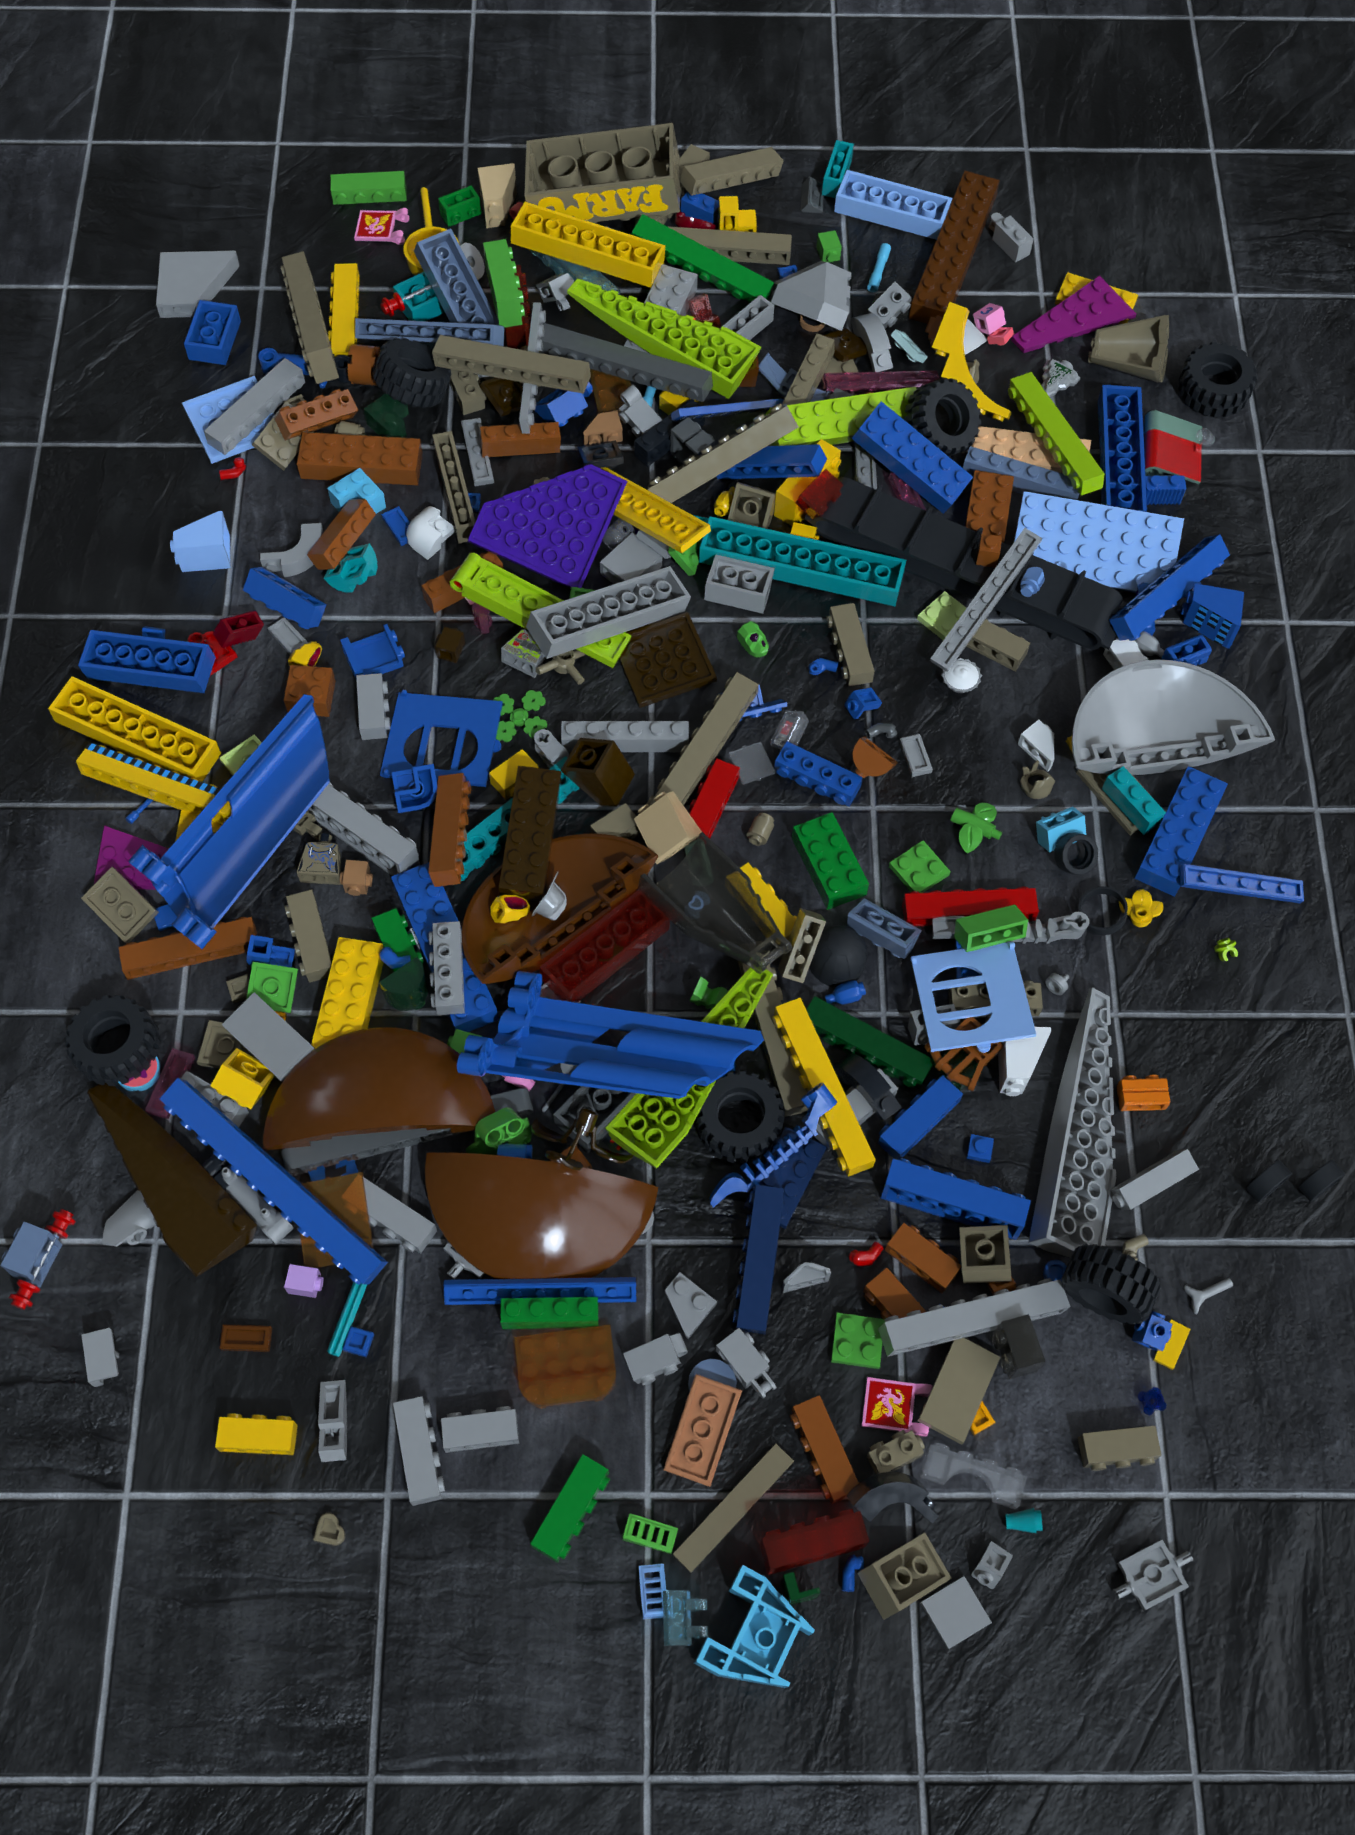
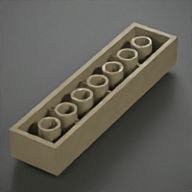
[280,251,339,384]

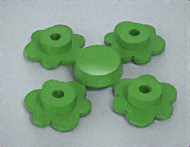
[493,690,547,742]

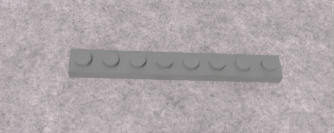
[519,302,546,434]
[930,528,1042,672]

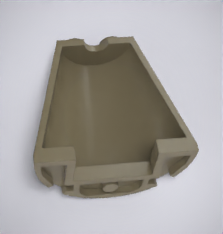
[1088,315,1169,383]

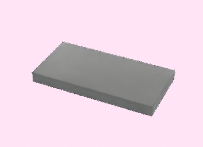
[222,992,315,1082]

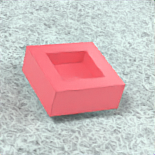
[987,327,1014,346]

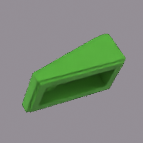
[623,1513,678,1554]

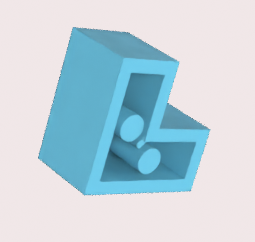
[327,468,386,514]

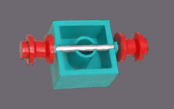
[381,272,445,322]

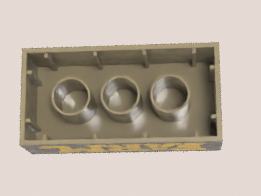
[525,123,680,223]

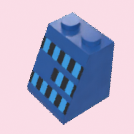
[1181,583,1244,648]

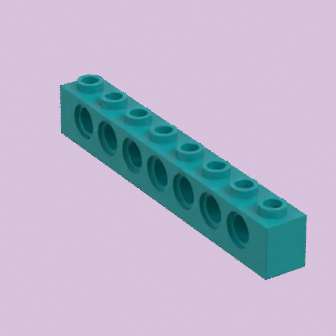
[454,756,580,885]

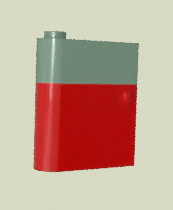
[1144,410,1202,484]

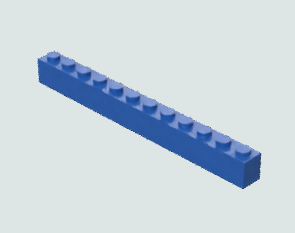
[160,1078,388,1285]

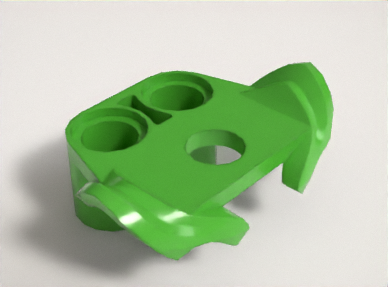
[466,1107,531,1155]

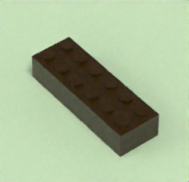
[499,766,561,902]

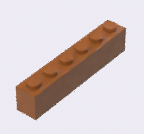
[428,773,471,887]
[118,917,257,980]

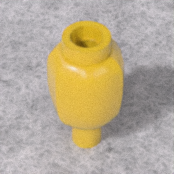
[714,487,735,517]

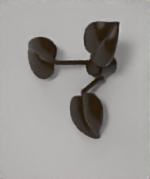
[531,1108,634,1171]

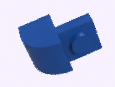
[247,935,295,968]

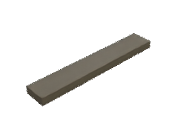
[673,1444,794,1573]

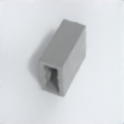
[600,532,662,584]

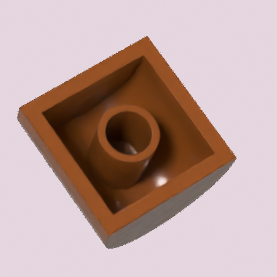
[853,736,898,778]

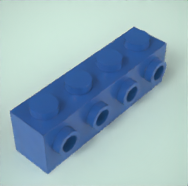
[243,567,327,629]
[774,741,862,807]
[878,1076,963,1159]

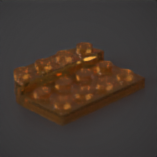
[514,1325,616,1409]

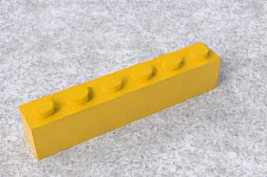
[328,263,360,358]

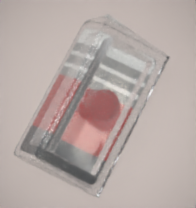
[770,710,809,749]

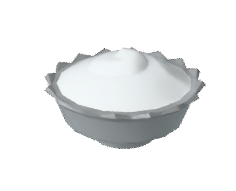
[942,658,982,693]

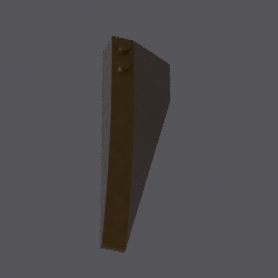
[87,1083,257,1277]

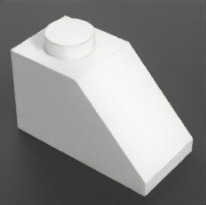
[1018,720,1054,772]

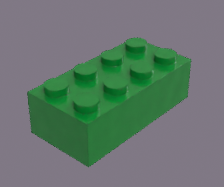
[792,812,869,910]

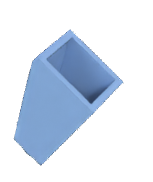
[170,511,231,572]

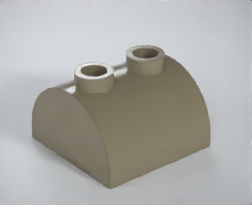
[728,482,776,529]

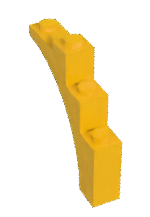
[932,302,1011,422]

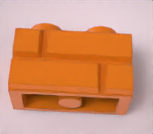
[1117,1075,1170,1111]

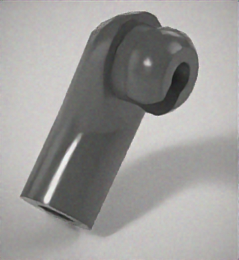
[865,723,897,739]

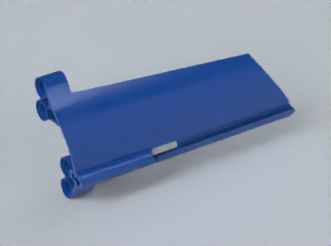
[128,694,330,949]

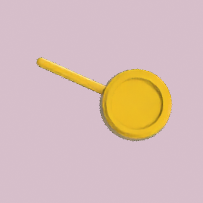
[404,187,460,276]

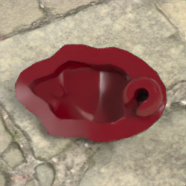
[675,212,716,230]

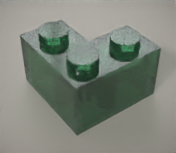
[364,394,409,438]

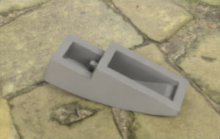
[318,1380,347,1462]

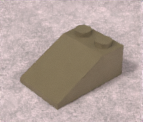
[857,1533,952,1620]

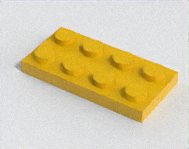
[1055,272,1138,325]

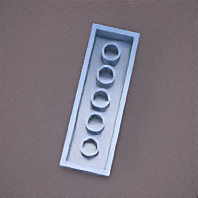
[834,170,952,240]

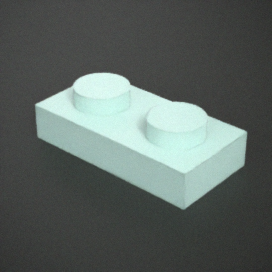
[891,329,928,363]

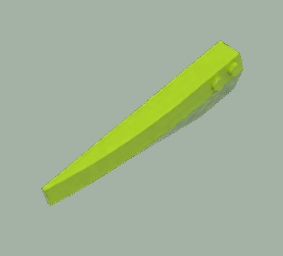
[567,278,761,399]
[605,962,773,1168]

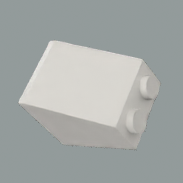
[998,1027,1051,1096]

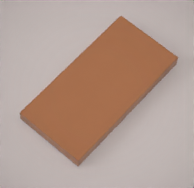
[663,1374,742,1487]

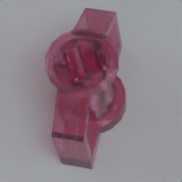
[472,603,492,634]

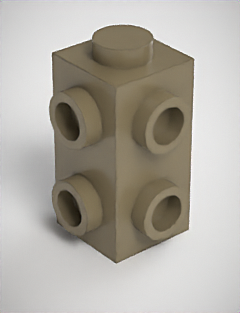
[866,1430,925,1474]

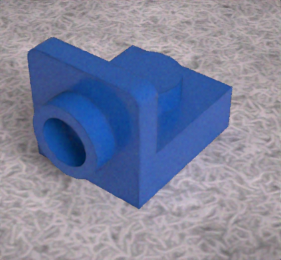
[845,688,882,719]

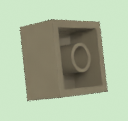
[959,1225,1012,1283]

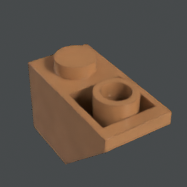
[583,410,623,446]

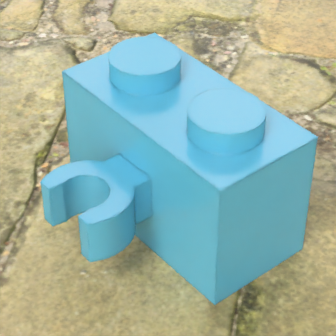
[1036,807,1086,852]

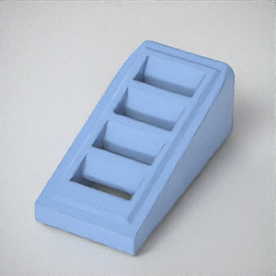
[639,1563,668,1620]

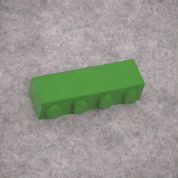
[331,171,407,205]

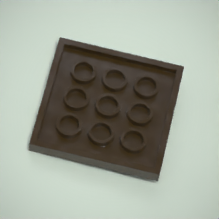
[619,612,717,708]

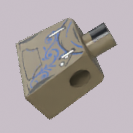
[297,833,341,885]

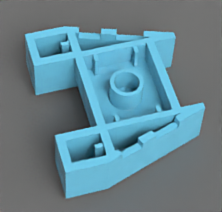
[694,1565,814,1688]

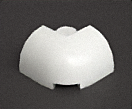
[406,506,455,560]

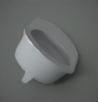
[532,871,567,921]

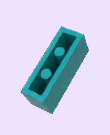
[822,140,854,198]
[1102,766,1166,835]

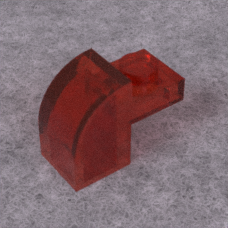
[688,293,721,328]

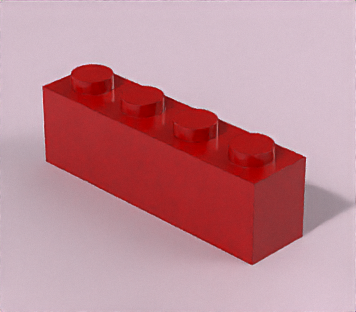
[689,758,740,844]

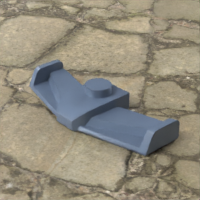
[759,353,831,402]

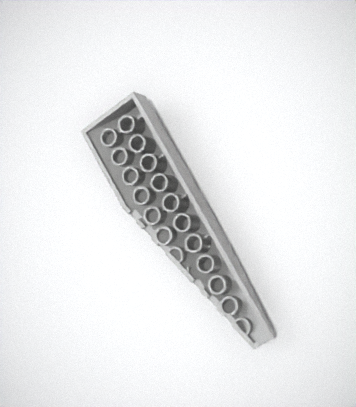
[1029,987,1116,1258]

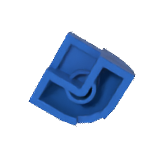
[391,764,437,814]

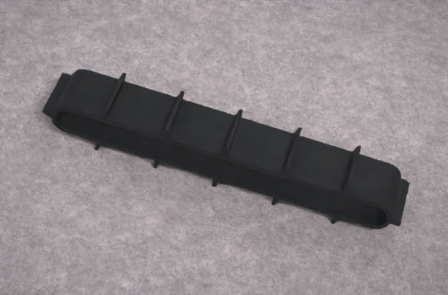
[805,477,1127,650]

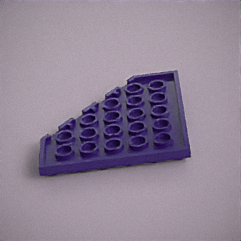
[468,464,627,588]

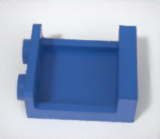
[340,624,405,682]

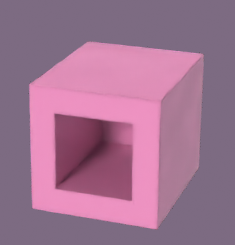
[973,303,1006,335]

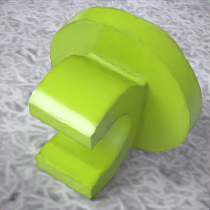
[1214,938,1238,961]

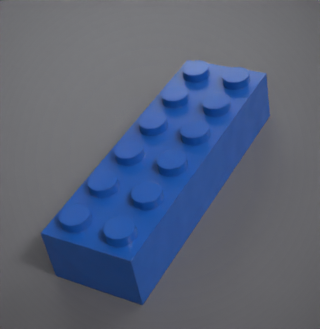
[852,401,973,514]
[78,630,216,693]
[1134,766,1228,897]
[881,1158,1031,1240]

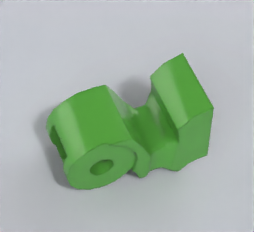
[690,977,728,1009]

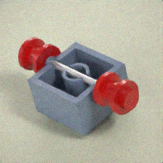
[0,1209,76,1310]

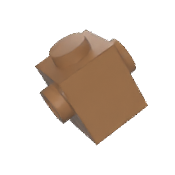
[340,860,373,896]

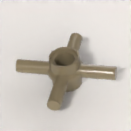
[536,650,586,684]

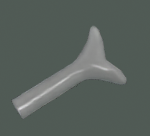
[1183,1278,1233,1315]

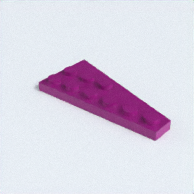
[1011,276,1137,353]
[94,826,169,890]

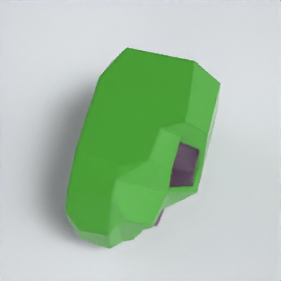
[737,621,769,657]

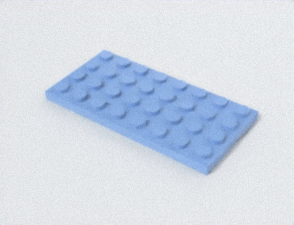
[1014,491,1184,593]

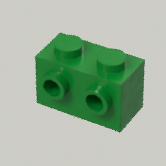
[438,185,481,227]

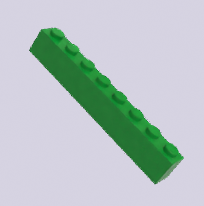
[632,214,774,304]

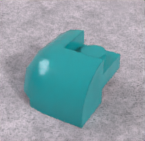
[324,543,377,593]

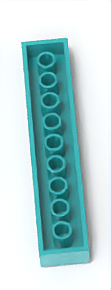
[699,516,906,606]

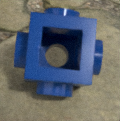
[1132,1311,1173,1351]

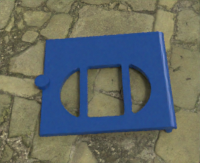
[380,690,503,787]

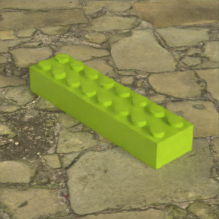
[764,387,916,446]

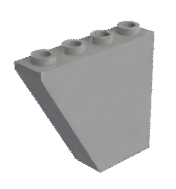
[156,251,239,318]

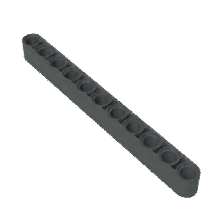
[281,1088,534,1176]

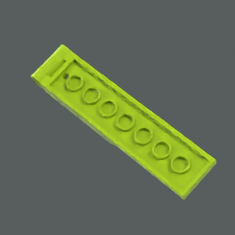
[450,553,631,668]

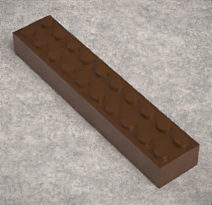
[909,171,1000,324]

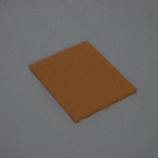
[300,1172,374,1268]

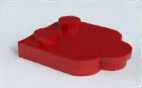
[187,631,238,676]

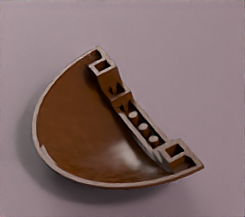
[462,834,658,984]
[263,1027,495,1150]
[425,1153,658,1279]

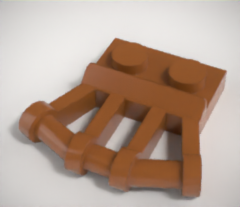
[924,1017,1004,1091]

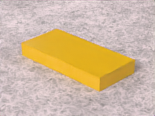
[1153,1320,1191,1370]

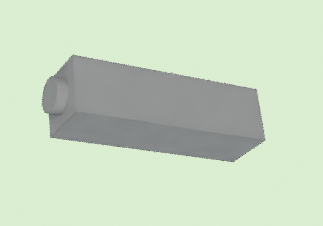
[1110,1149,1199,1210]

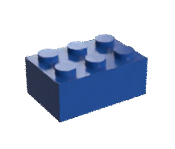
[184,300,241,365]

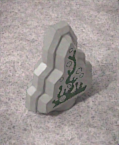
[1041,359,1080,397]

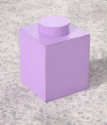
[284,1264,324,1298]

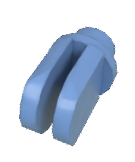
[1020,567,1045,597]

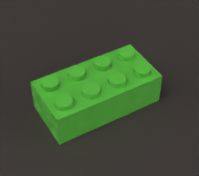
[483,239,525,328]

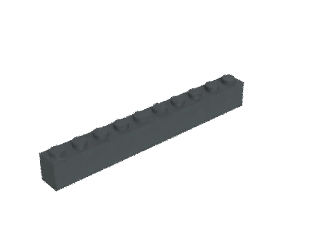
[539,323,713,402]

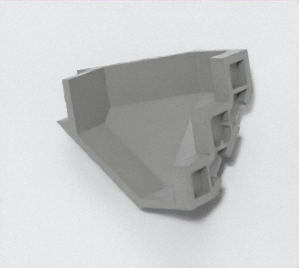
[771,261,851,331]

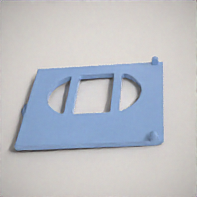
[911,942,1036,1053]

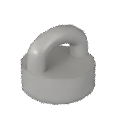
[1045,973,1069,995]

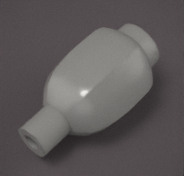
[1134,631,1165,658]

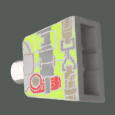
[501,630,546,678]

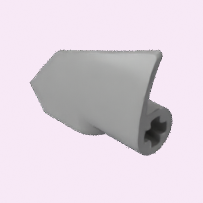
[102,1190,156,1247]

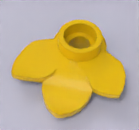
[1119,889,1163,927]

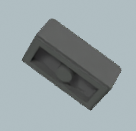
[800,176,824,213]

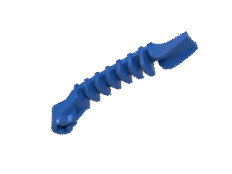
[709,1083,837,1208]

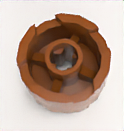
[348,344,381,386]

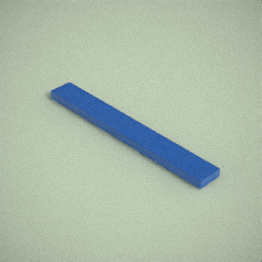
[444,1277,636,1305]

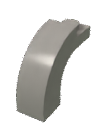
[850,313,893,373]
[260,523,324,577]

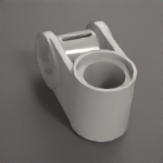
[534,729,569,769]

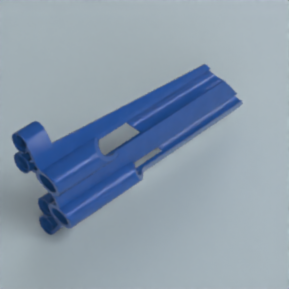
[457,971,764,1099]

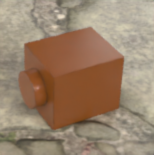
[976,534,1002,568]

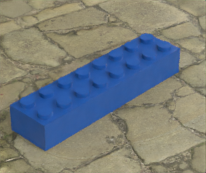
[1098,385,1147,512]
[391,862,499,1032]

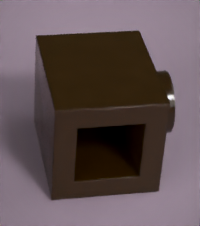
[435,627,465,663]

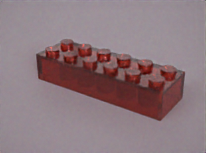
[539,888,670,1003]

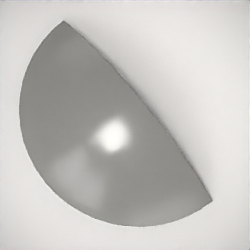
[1072,660,1275,775]

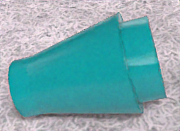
[1006,1508,1043,1534]

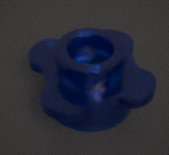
[1138,1387,1167,1415]

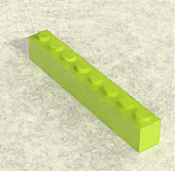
[1008,372,1105,496]

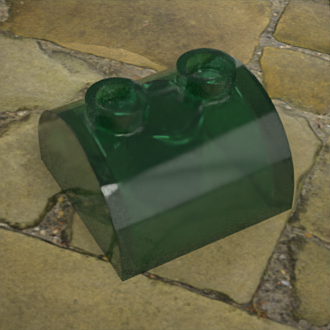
[380,957,428,1011]

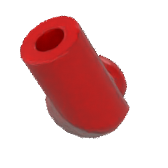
[219,457,246,480]
[849,1242,884,1266]

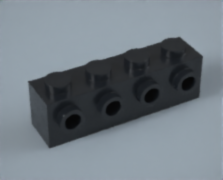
[634,399,705,467]

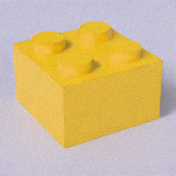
[211,1048,274,1109]

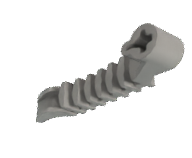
[931,912,1089,944]

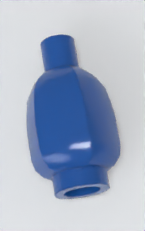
[825,980,866,1005]

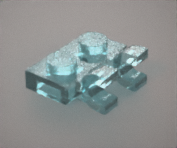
[663,1590,708,1646]

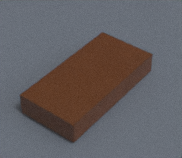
[220,1324,272,1352]

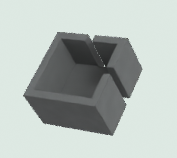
[670,417,715,465]

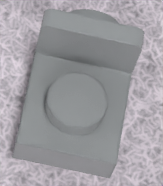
[971,1541,1013,1589]

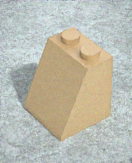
[478,163,517,228]
[634,791,703,864]

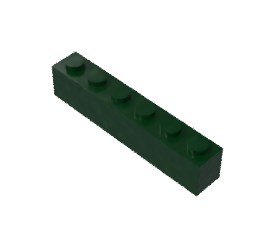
[806,996,934,1090]

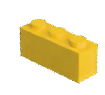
[215,1413,298,1455]

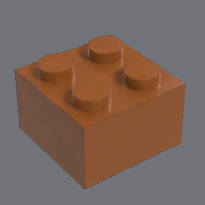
[284,665,336,717]

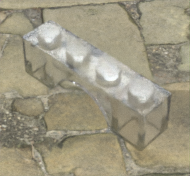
[920,1443,1027,1509]

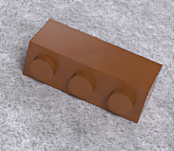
[885,1223,962,1294]
[863,1268,926,1319]

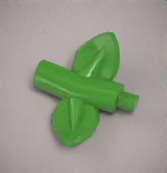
[951,803,1002,854]

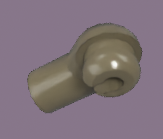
[1122,1234,1149,1261]

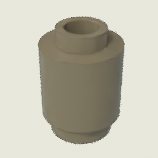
[335,421,365,436]
[747,813,774,846]

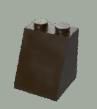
[561,738,635,807]

